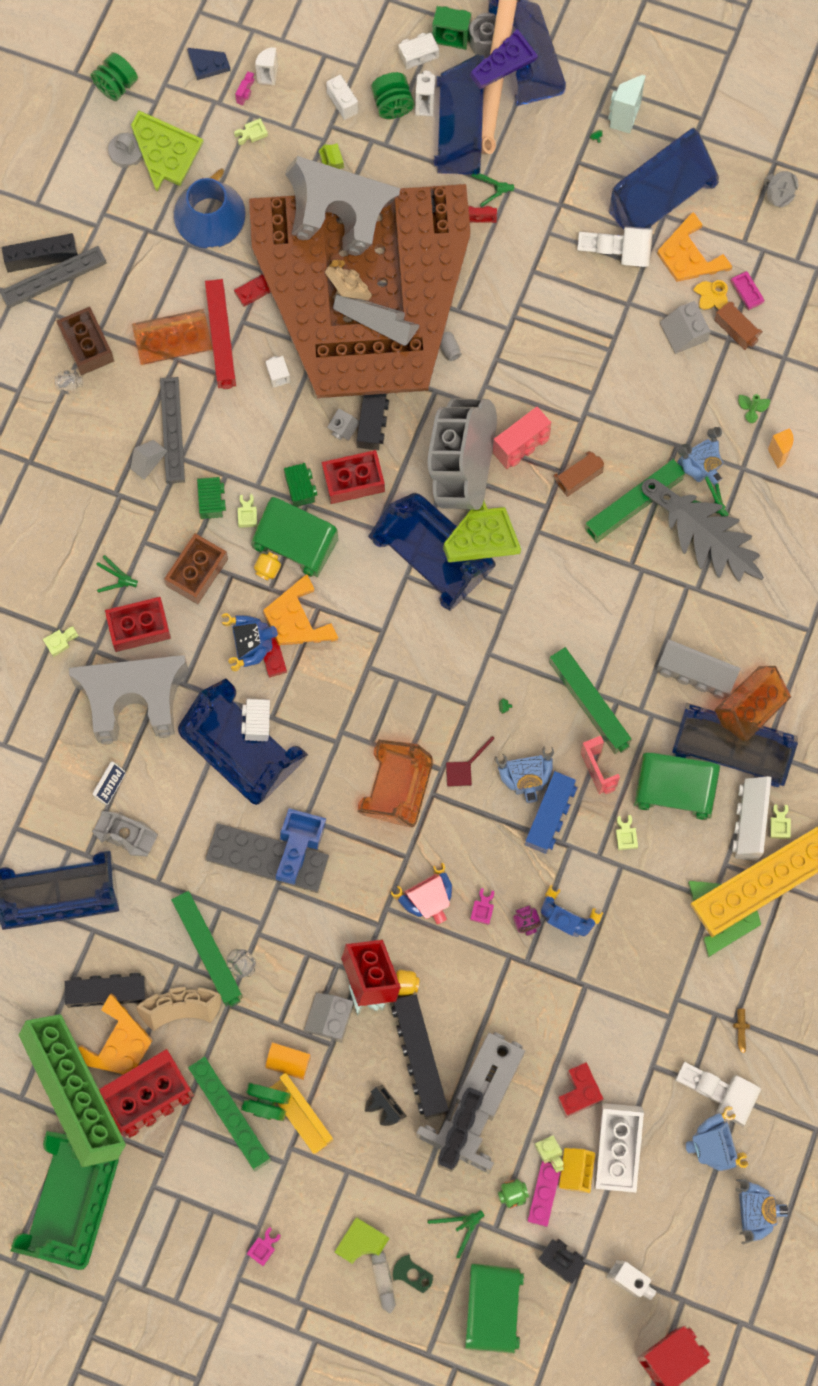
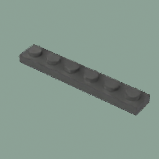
[0,246,107,309]
[160,377,185,484]

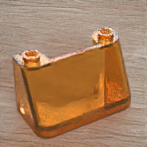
[358,739,433,828]

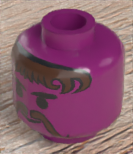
[513,905,541,936]

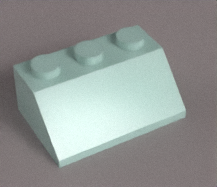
[608,75,646,134]

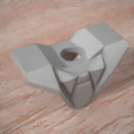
[92,811,158,857]

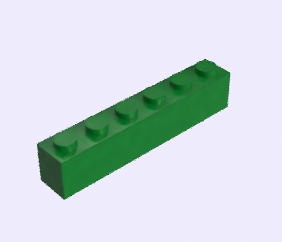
[188,1056,272,1172]

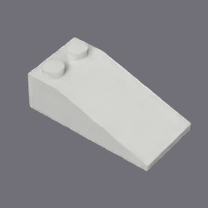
[595,1103,644,1192]

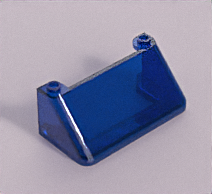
[488,0,566,106]
[434,55,484,175]
[609,128,719,229]
[368,493,496,611]
[178,678,308,805]

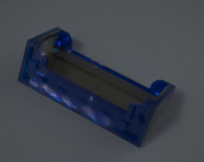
[672,703,798,788]
[0,851,120,930]

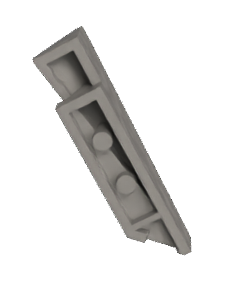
[333,294,419,345]

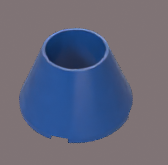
[173,178,246,249]

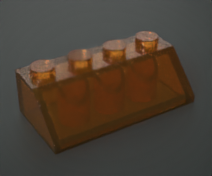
[132,309,213,365]
[714,666,791,742]

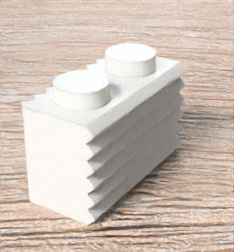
[398,32,439,70]
[326,75,358,120]
[241,699,270,741]

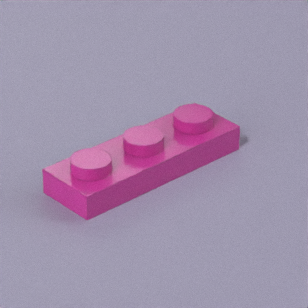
[527,1161,561,1227]

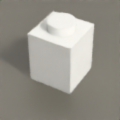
[265,356,290,388]

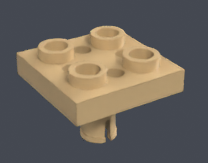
[325,266,372,301]

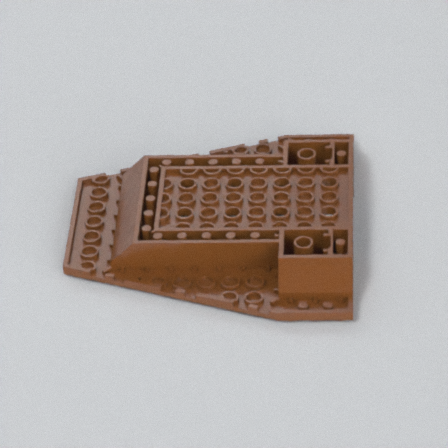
[249,184,471,398]

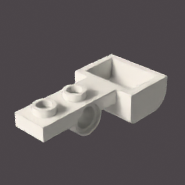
[578,226,653,267]
[675,1062,761,1127]

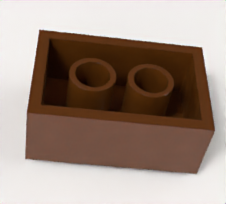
[56,307,114,376]

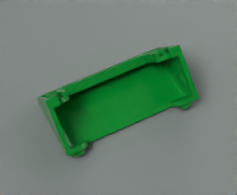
[10,1131,119,1270]

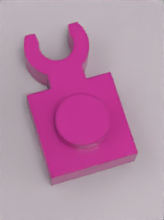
[235,71,255,106]
[470,888,494,925]
[247,1227,281,1267]

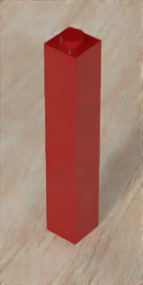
[205,279,236,389]

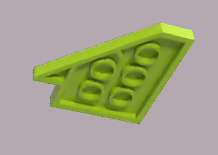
[131,110,204,192]

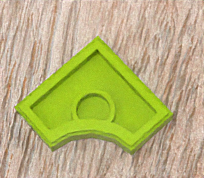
[334,1217,390,1264]

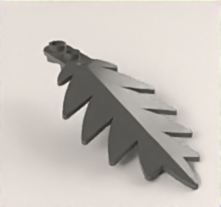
[642,479,764,581]

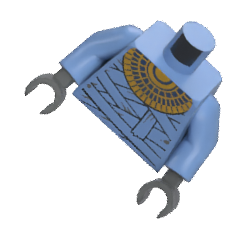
[677,427,723,485]
[494,746,554,803]
[735,1179,788,1244]

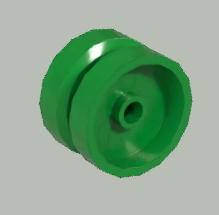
[241,1082,291,1121]

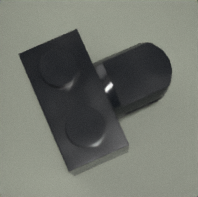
[537,1239,586,1285]

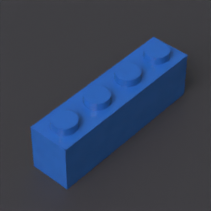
[525,771,578,854]

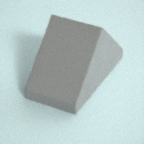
[130,440,167,480]

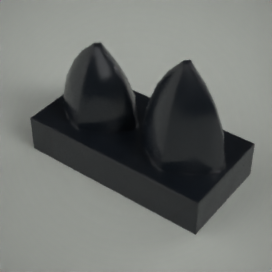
[365,1084,407,1126]

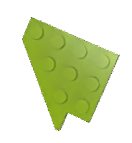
[443,501,521,562]

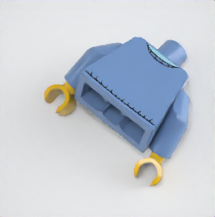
[686,1106,748,1171]

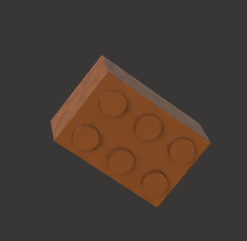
[164,533,228,605]

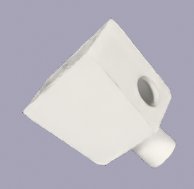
[415,71,435,116]
[606,1260,657,1300]

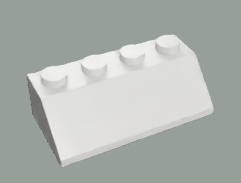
[732,777,771,862]

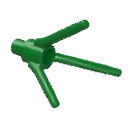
[471,173,514,207]
[691,476,729,517]
[96,555,138,593]
[427,1210,485,1259]

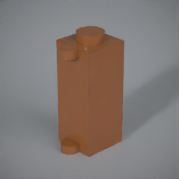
[714,301,763,350]
[553,451,604,497]

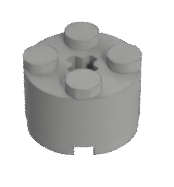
[469,13,496,56]

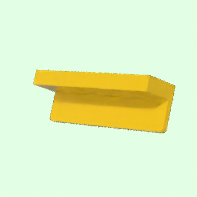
[270,1073,334,1154]

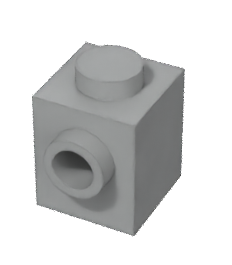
[327,408,360,441]

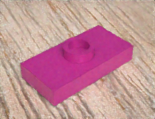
[730,271,765,310]

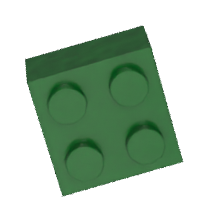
[432,6,472,50]

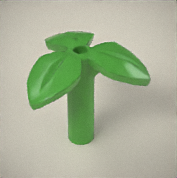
[738,394,771,423]

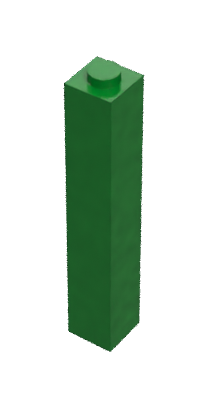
[585,459,685,543]
[549,647,632,754]
[171,891,243,1007]

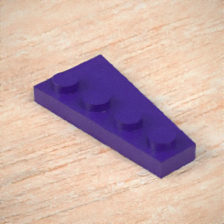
[470,29,538,89]

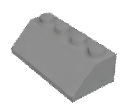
[657,639,741,700]

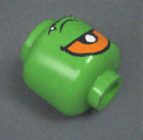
[498,1179,529,1209]

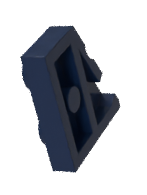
[187,48,231,80]

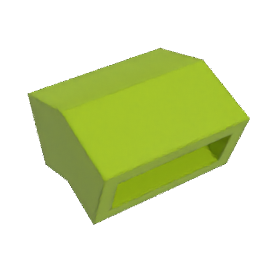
[318,143,344,169]

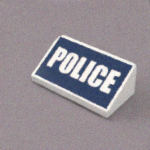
[93,762,126,805]

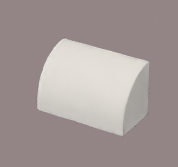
[255,48,278,85]

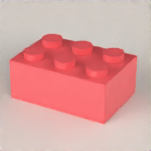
[493,407,552,469]

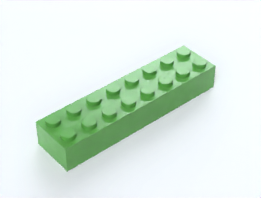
[19,1014,126,1167]

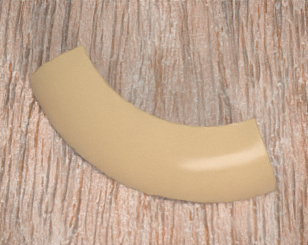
[136,987,221,1031]

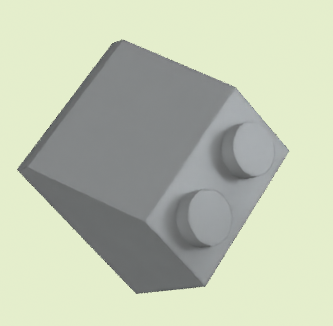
[660,301,711,354]
[304,993,354,1043]

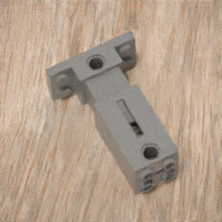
[417,1032,525,1174]

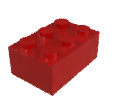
[322,450,385,504]
[105,597,171,652]
[341,940,401,1006]

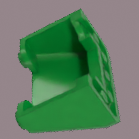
[251,497,339,578]
[634,753,720,820]
[465,1263,524,1354]

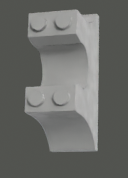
[285,156,400,256]
[69,655,189,745]

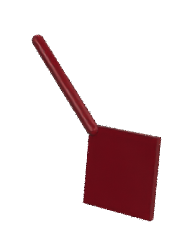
[446,736,495,787]

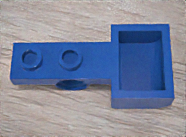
[276,808,326,885]

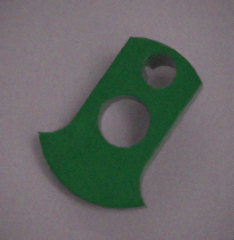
[393,1254,433,1294]

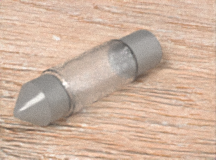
[371,1251,396,1313]

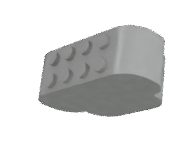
[428,399,497,510]

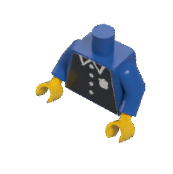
[221,613,278,672]
[541,885,603,937]

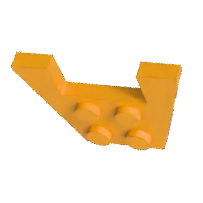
[657,212,733,282]
[263,574,338,645]
[78,994,153,1074]

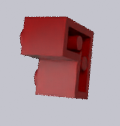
[557,1062,604,1118]

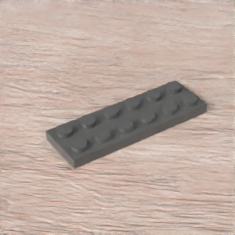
[205,823,329,893]

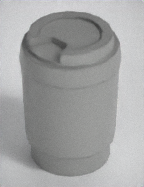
[440,331,462,361]

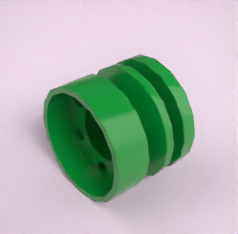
[90,52,138,101]
[371,72,415,119]

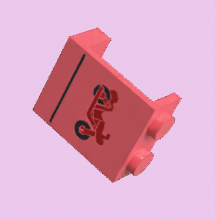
[581,736,620,794]

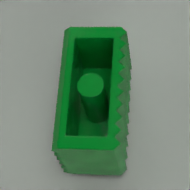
[284,463,318,507]
[197,477,226,519]

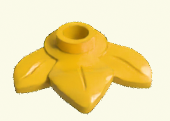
[694,280,728,310]

